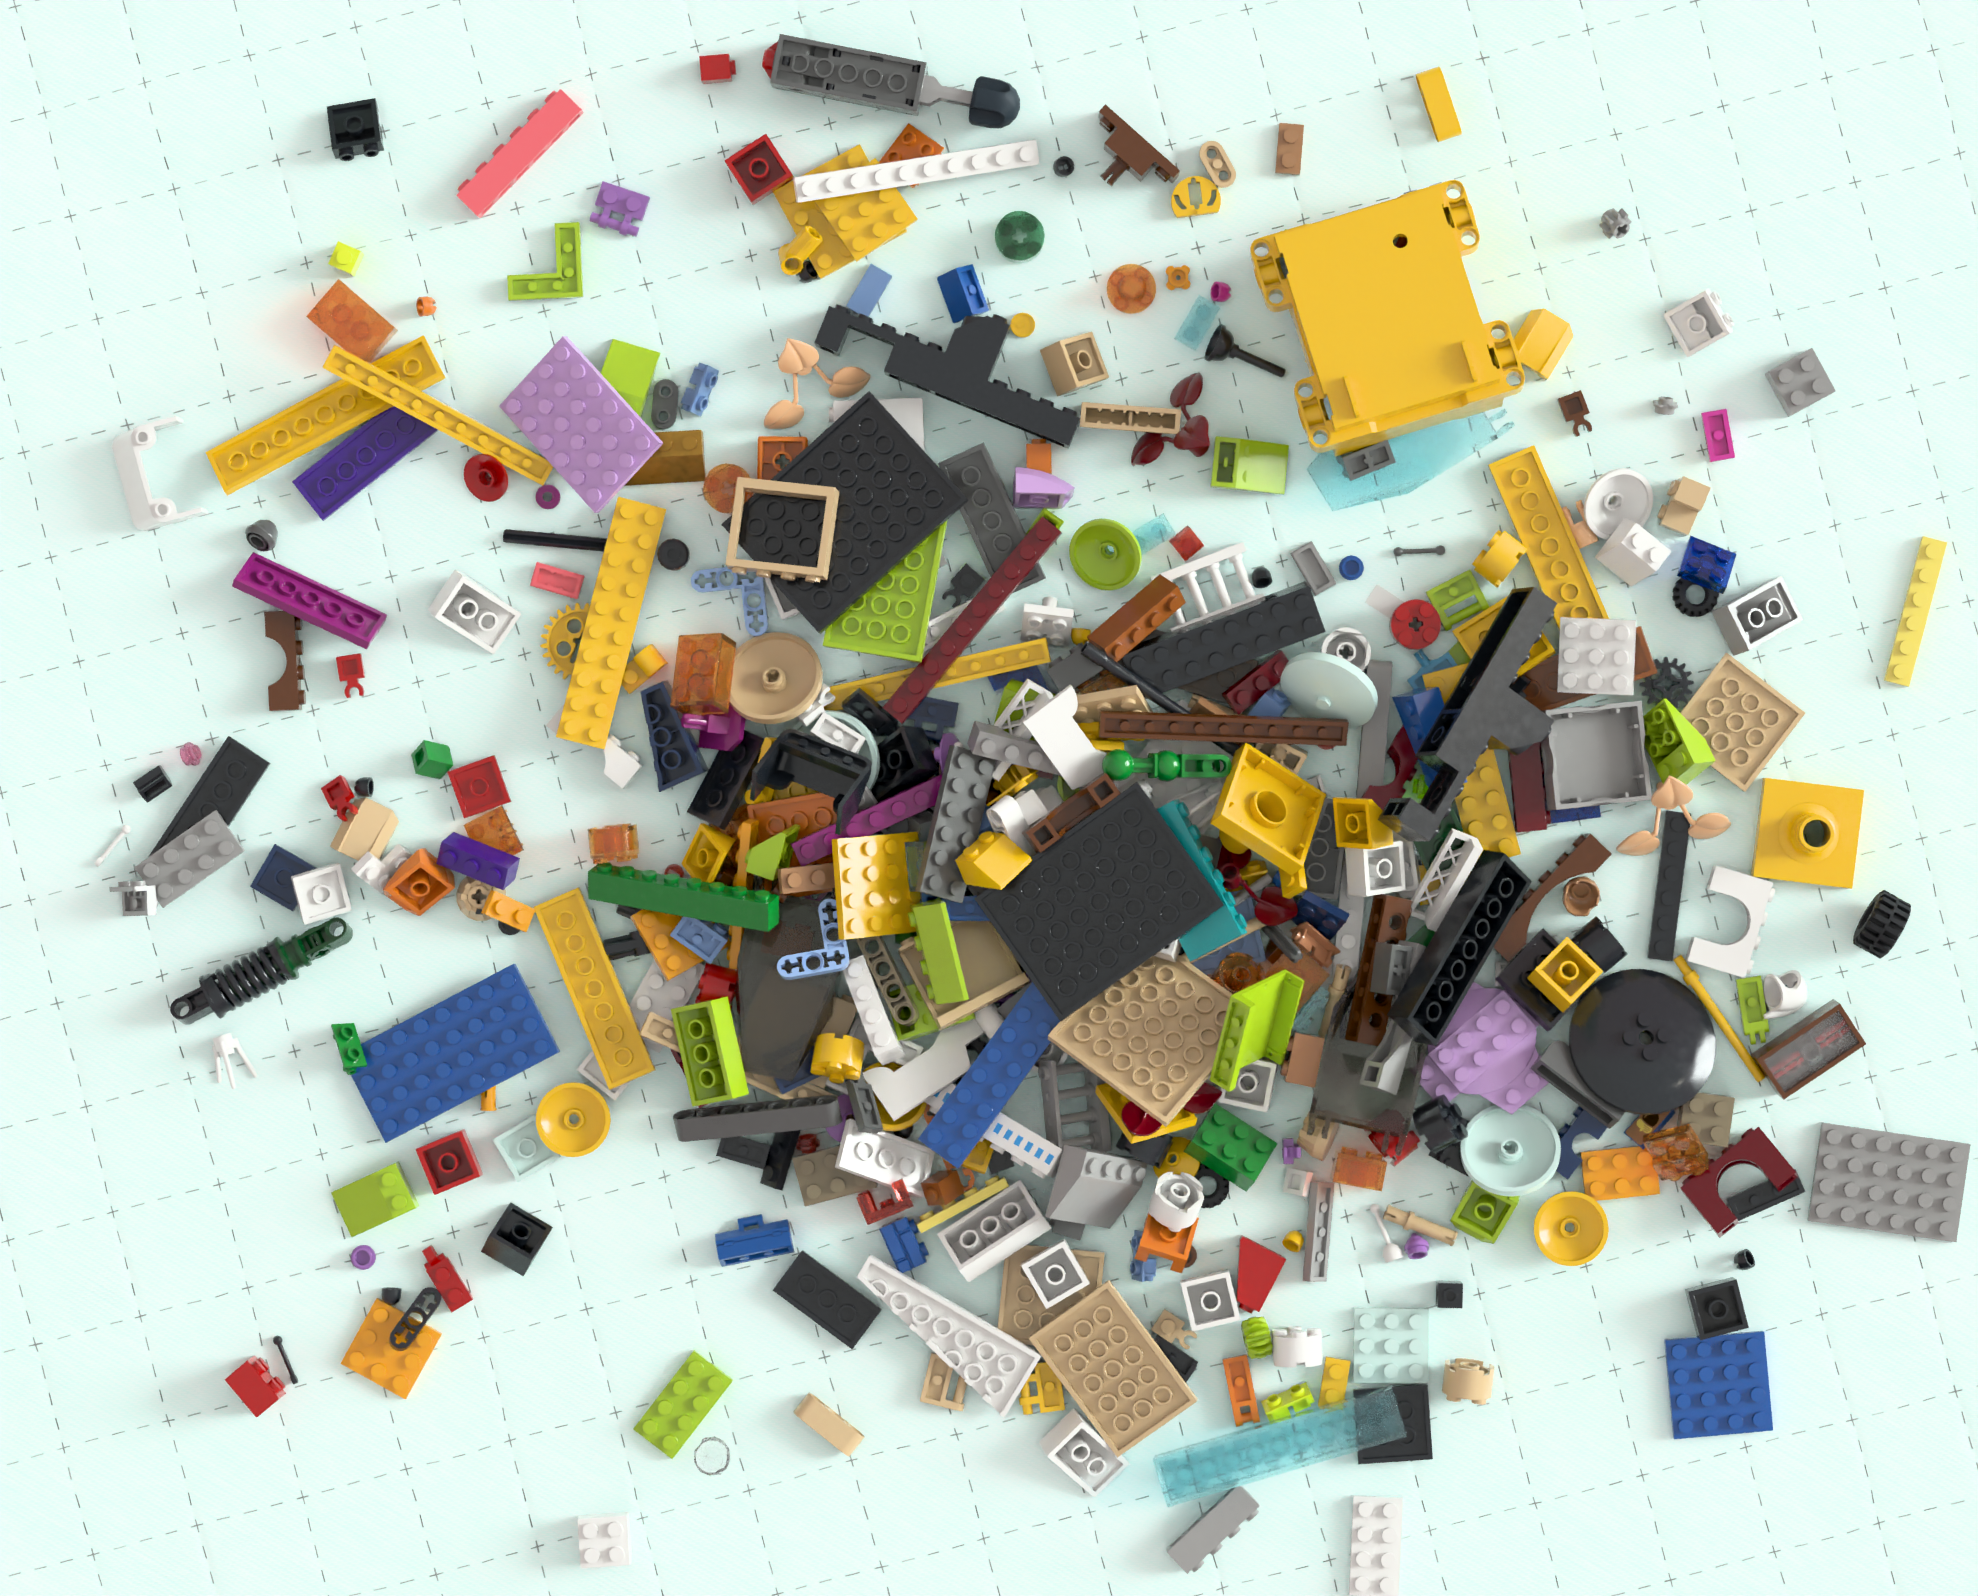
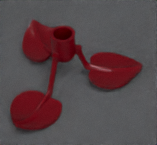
[1131,372,1210,467]
[1189,836,1298,931]
[1121,1082,1222,1136]

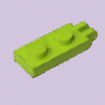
[1735,975,1769,1045]

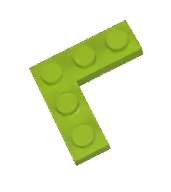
[507,222,584,301]

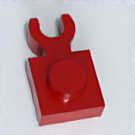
[336,653,365,698]
[321,775,358,822]

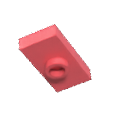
[530,562,585,600]

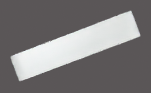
[986,795,1037,857]

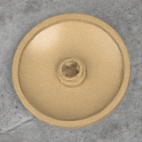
[723,632,823,724]

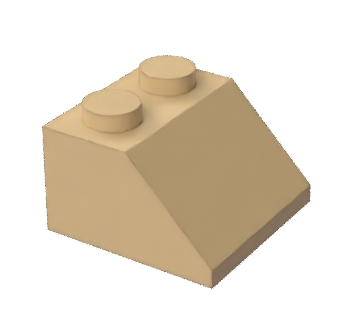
[1040,331,1110,396]

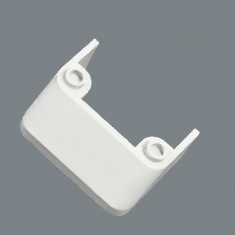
[112,416,208,531]

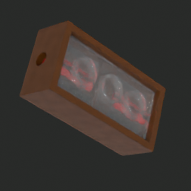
[1751,999,1866,1100]

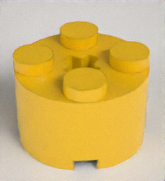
[1472,530,1528,588]
[810,1033,864,1084]

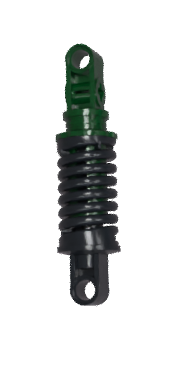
[170,917,353,1025]

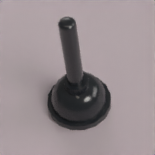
[1204,324,1286,378]

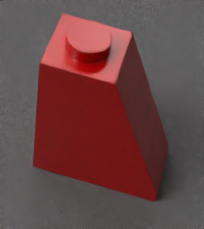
[1236,1235,1287,1314]

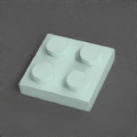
[493,1114,561,1182]

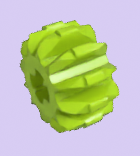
[1241,1317,1273,1359]

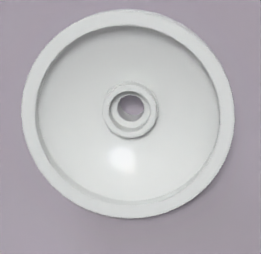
[1583,468,1653,540]

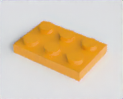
[1580,1144,1660,1201]

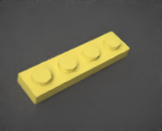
[917,1175,1009,1233]

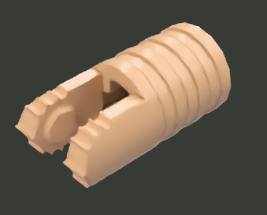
[1562,500,1599,549]

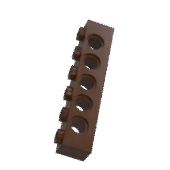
[1345,894,1412,1046]

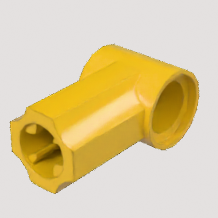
[778,226,822,275]

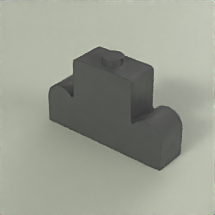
[1531,1040,1625,1129]

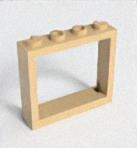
[725,477,839,583]

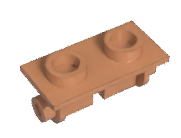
[1289,921,1341,968]

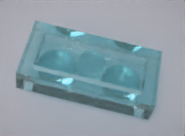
[1174,295,1221,351]
[1132,513,1176,556]

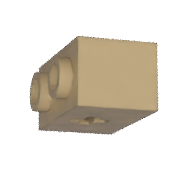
[1253,743,1308,775]

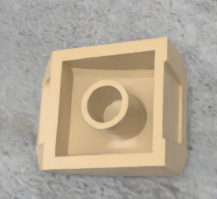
[330,797,399,861]

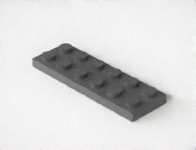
[938,442,1046,593]
[915,745,996,903]

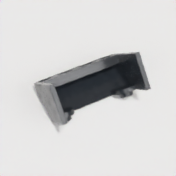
[750,729,872,835]

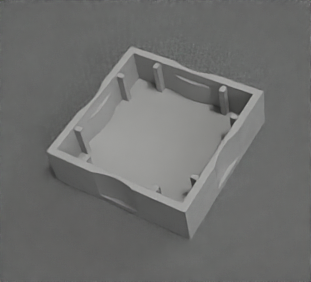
[1541,701,1652,811]

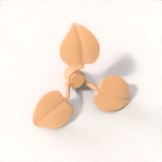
[764,338,871,429]
[1616,775,1731,856]

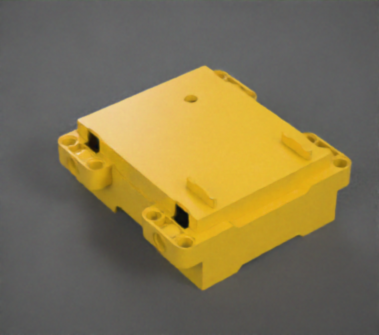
[1250,180,1525,457]

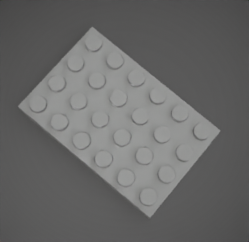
[1807,1122,1971,1243]

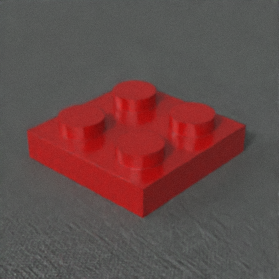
[447,755,512,819]

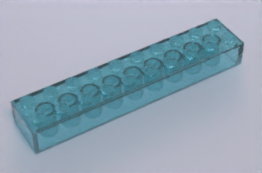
[1153,1385,1407,1507]

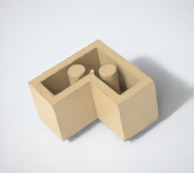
[1657,476,1711,536]

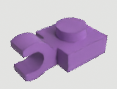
[1282,1138,1301,1164]

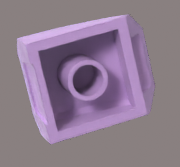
[1013,467,1075,509]

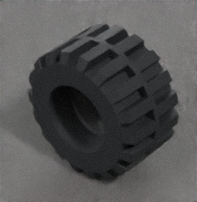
[1853,890,1911,959]

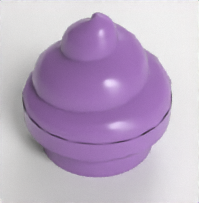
[1404,1232,1429,1260]

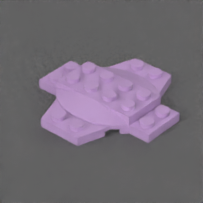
[1409,982,1549,1114]

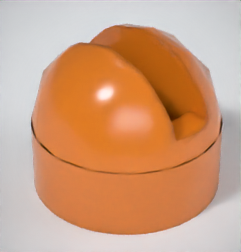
[416,296,437,317]

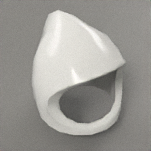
[1763,970,1808,1019]

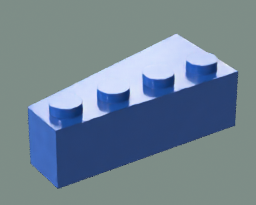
[1392,687,1467,787]

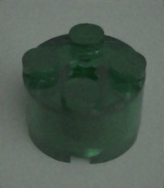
[995,211,1045,264]

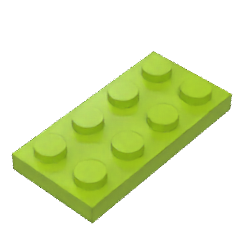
[633,1350,733,1459]

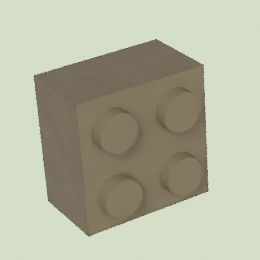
[1675,1092,1735,1147]

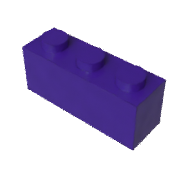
[436,832,520,890]

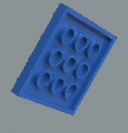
[1664,1331,1773,1439]

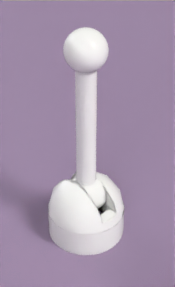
[1370,1204,1404,1263]

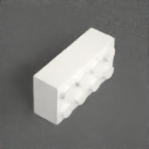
[937,1180,1052,1283]

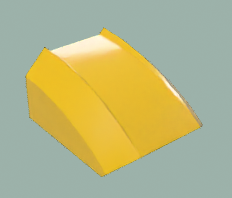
[1513,308,1573,380]

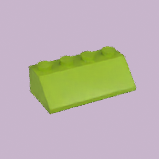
[908,898,969,1005]
[671,996,749,1107]

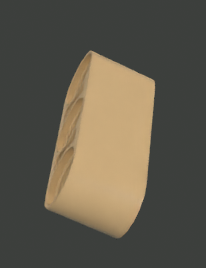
[793,1392,865,1457]

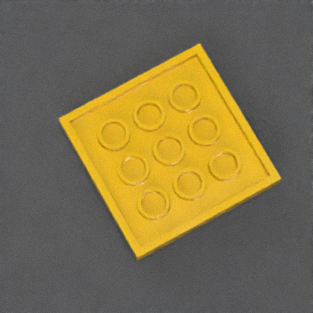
[773,144,907,280]
[832,832,921,940]

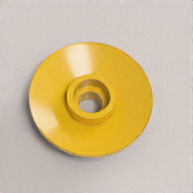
[1153,1137,1200,1178]

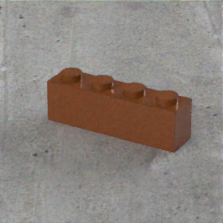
[1087,574,1186,662]

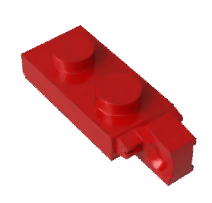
[422,1245,473,1313]

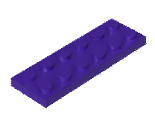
[292,406,439,521]

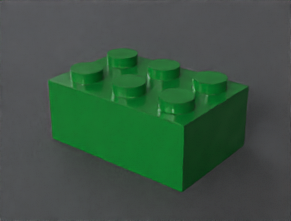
[1184,1103,1278,1192]

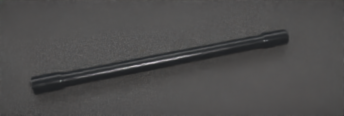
[1080,641,1240,756]

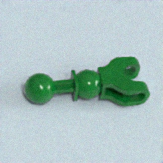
[1102,749,1232,782]

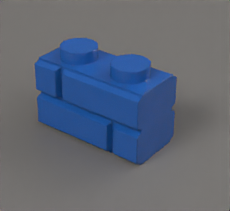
[879,1215,929,1273]

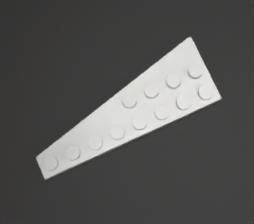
[857,1254,1041,1418]

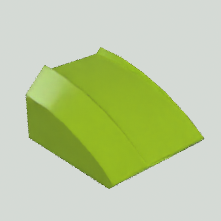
[1450,1180,1520,1244]

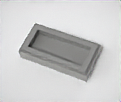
[1290,541,1337,596]

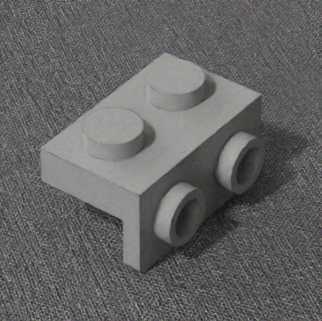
[109,881,158,916]

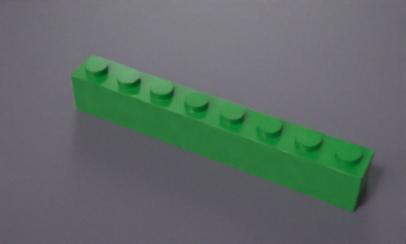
[588,862,779,932]

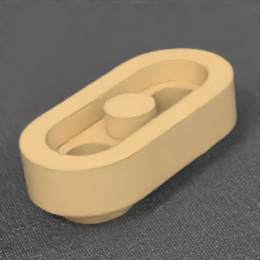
[1199,141,1236,188]

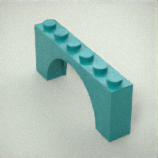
[1157,799,1247,962]

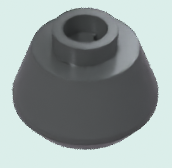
[245,520,278,552]

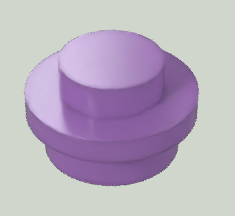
[351,1245,376,1270]

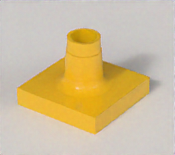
[1210,743,1326,876]
[1751,778,1864,889]

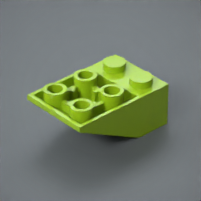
[1210,436,1289,495]
[1643,699,1716,785]
[889,984,976,1041]

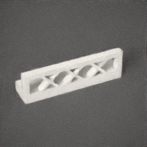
[992,679,1053,781]
[1411,828,1483,932]

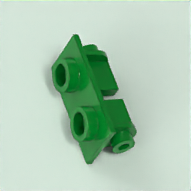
[331,1023,367,1075]

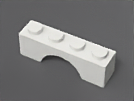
[546,704,643,789]

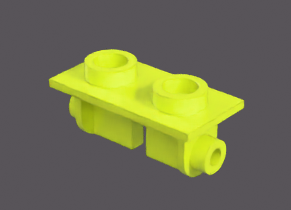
[1261,1382,1315,1422]

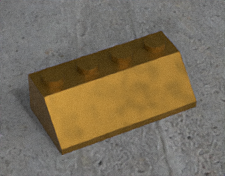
[624,430,706,486]

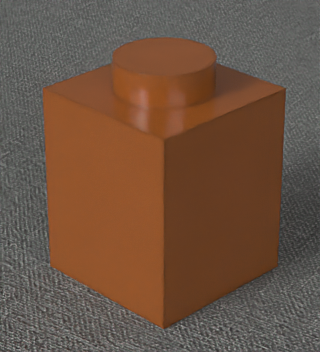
[920,1170,965,1206]

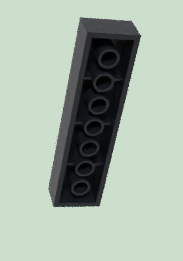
[1122,581,1326,699]
[1387,850,1532,1046]

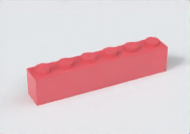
[456,89,584,218]

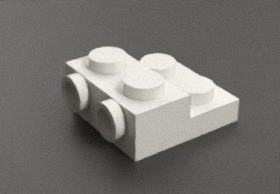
[1663,289,1734,358]

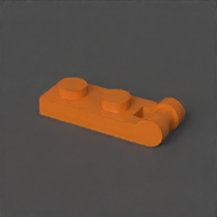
[1222,1354,1260,1427]

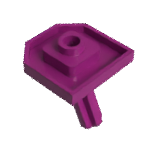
[680,698,746,751]

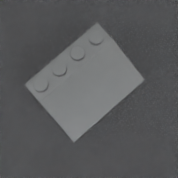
[1045,1144,1148,1229]

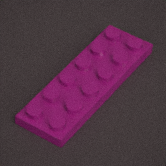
[232,552,387,650]

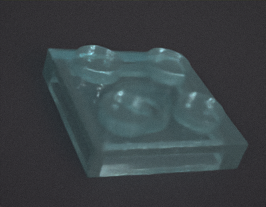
[1292,985,1329,1032]

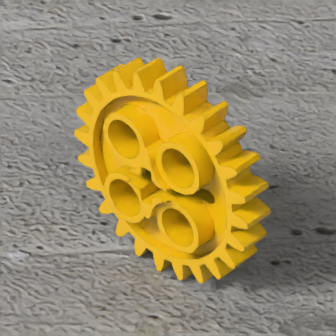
[540,603,590,680]

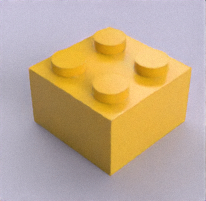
[1527,937,1603,1013]

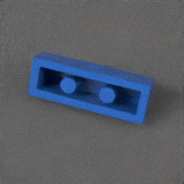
[715,1214,795,1267]

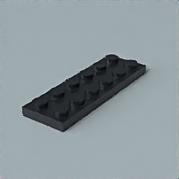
[148,736,271,857]

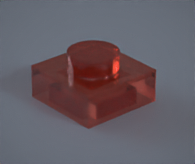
[1169,525,1204,562]

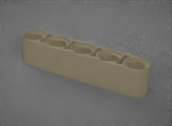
[855,936,919,1026]

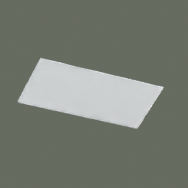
[1365,584,1404,619]

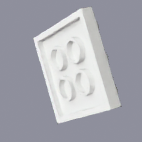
[1557,617,1636,695]

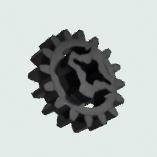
[1639,657,1694,709]

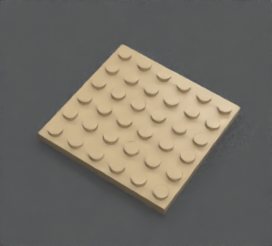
[1048,955,1233,1127]

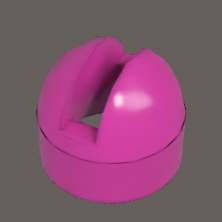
[1210,281,1231,302]

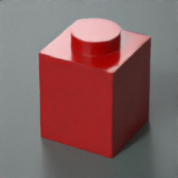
[699,54,736,84]

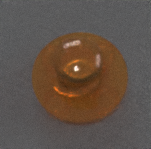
[1107,264,1156,314]

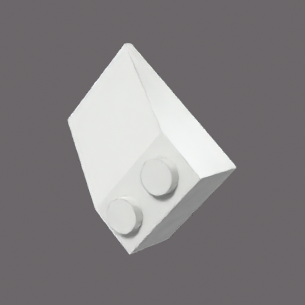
[428,569,521,654]
[1039,1408,1130,1498]

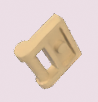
[920,1352,967,1411]

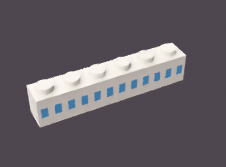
[924,1084,1063,1179]

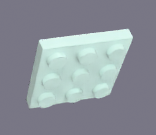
[1353,1307,1429,1384]

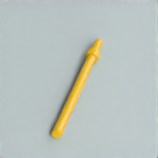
[1673,954,1765,1082]

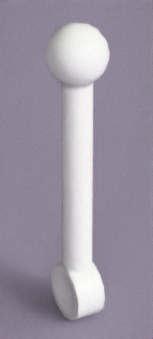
[94,825,131,867]

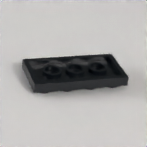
[687,730,764,831]
[773,1250,882,1349]

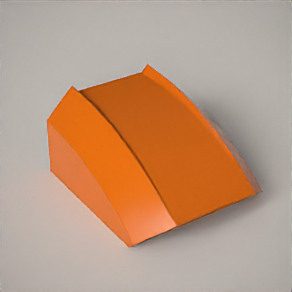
[383,848,455,916]

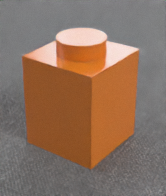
[1026,439,1052,474]

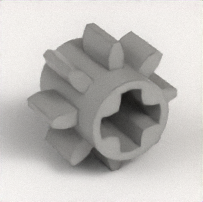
[1599,208,1632,239]

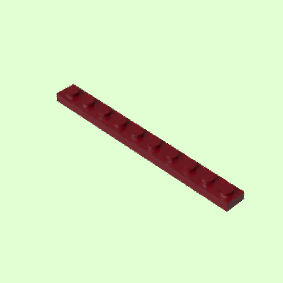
[882,516,1062,724]

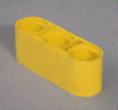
[1415,66,1462,142]

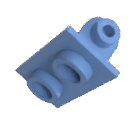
[681,362,719,417]
[1130,1230,1156,1282]

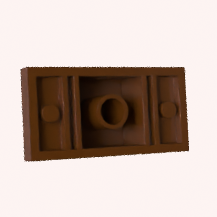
[1098,104,1180,187]

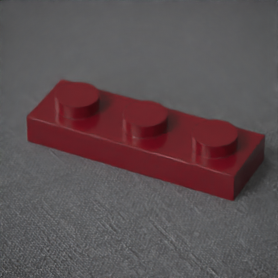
[1222,650,1289,715]

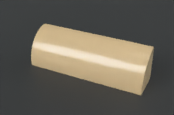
[1080,402,1181,435]

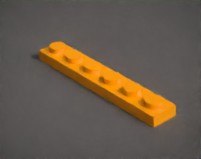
[727,819,759,970]

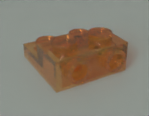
[1643,1124,1709,1181]

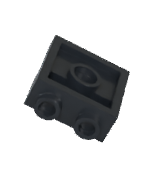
[326,98,384,161]

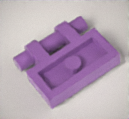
[589,181,650,237]

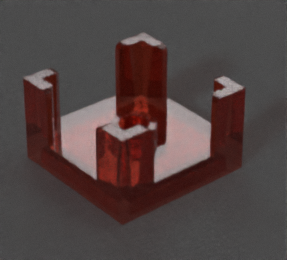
[856,1178,915,1225]

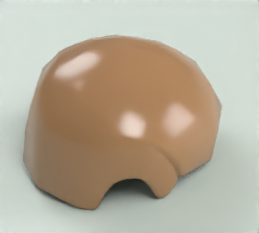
[1562,876,1600,916]

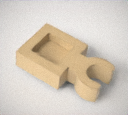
[1151,1308,1197,1349]

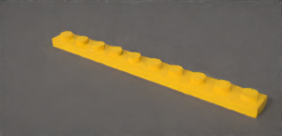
[322,345,553,486]
[823,637,1051,711]

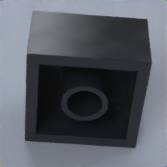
[1685,1277,1749,1340]

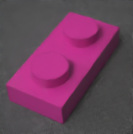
[1701,409,1735,462]

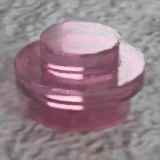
[180,742,202,766]

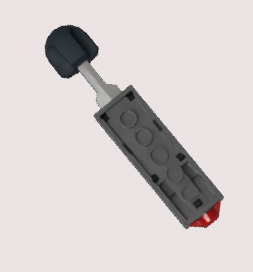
[762,34,1020,128]

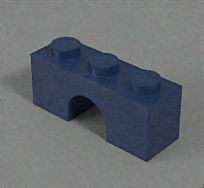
[1556,1105,1608,1180]

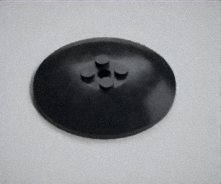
[1569,969,1716,1115]

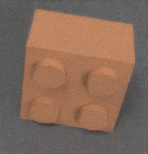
[1280,1031,1325,1088]

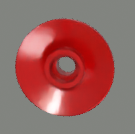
[464,454,508,502]

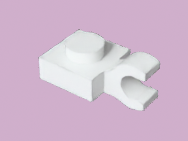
[795,683,835,727]

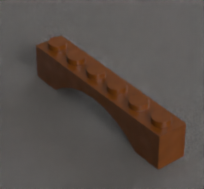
[1493,833,1612,962]

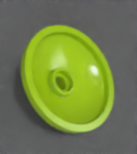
[1069,518,1142,590]

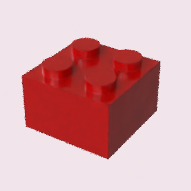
[724,134,794,205]
[415,1129,483,1195]
[225,1355,286,1418]

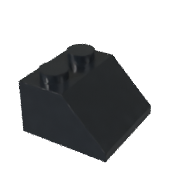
[481,1202,553,1277]

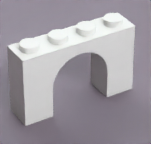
[1685,865,1775,978]
[842,955,905,1066]

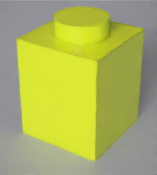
[328,241,364,277]

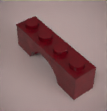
[1361,725,1418,810]

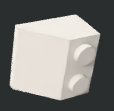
[1595,518,1671,587]

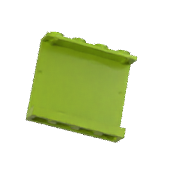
[1209,969,1304,1092]

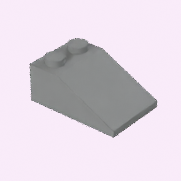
[1711,576,1803,656]

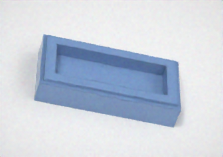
[846,264,892,317]

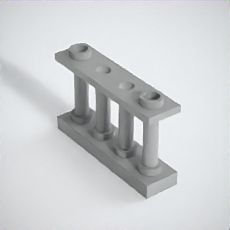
[1038,1059,1112,1152]

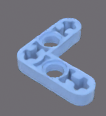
[691,567,768,636]
[777,899,850,980]

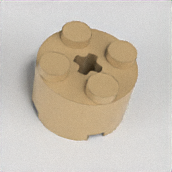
[1442,1358,1495,1405]

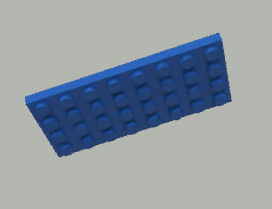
[351,964,560,1143]

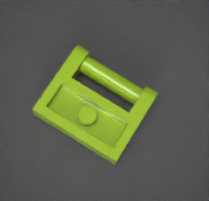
[1425,569,1489,631]

